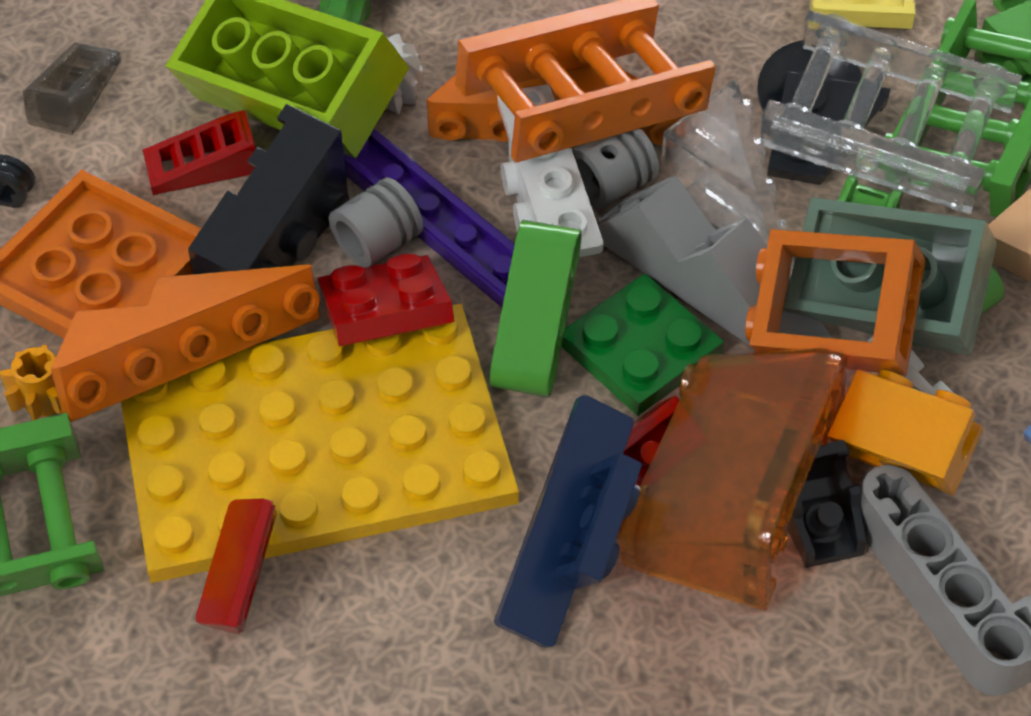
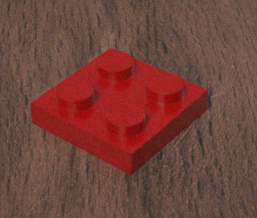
[317,254,455,347]

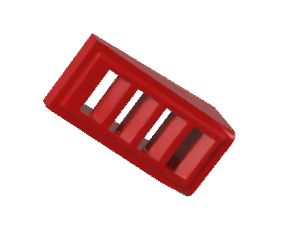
[142,110,255,195]

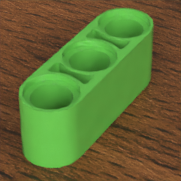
[490,219,582,398]

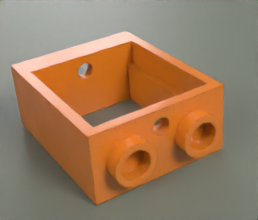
[745,229,926,376]

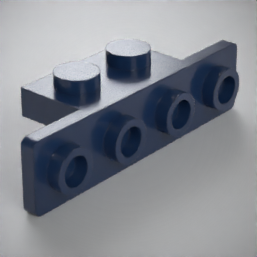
[494,395,643,648]

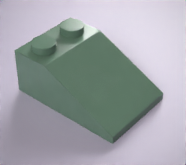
[784,197,997,356]

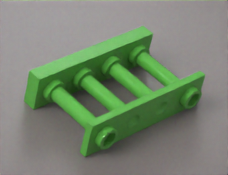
[878,0,1031,217]
[0,413,104,596]

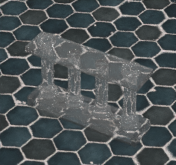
[760,10,1022,214]

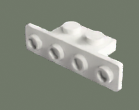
[497,85,603,257]

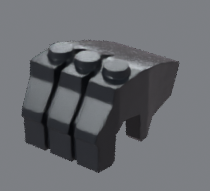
[770,440,866,568]

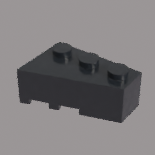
[188,104,350,274]

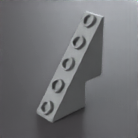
[596,175,832,378]

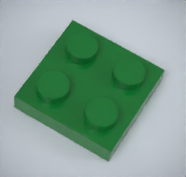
[562,273,724,416]

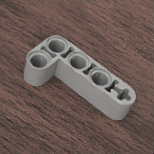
[861,465,1031,696]

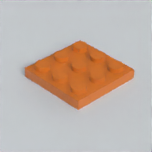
[0,169,201,339]

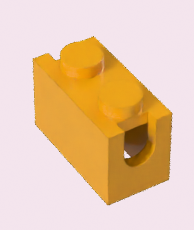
[827,369,983,496]

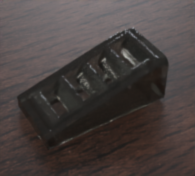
[22,42,121,135]

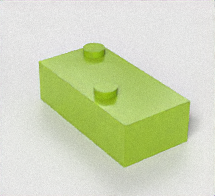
[165,0,410,158]

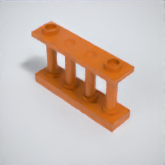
[455,0,716,163]

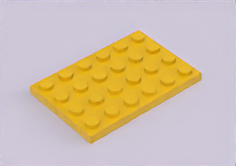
[121,303,519,583]

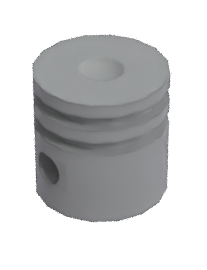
[572,128,659,208]
[329,177,423,268]

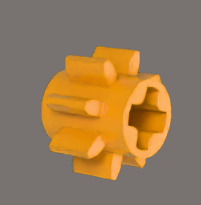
[0,345,62,421]

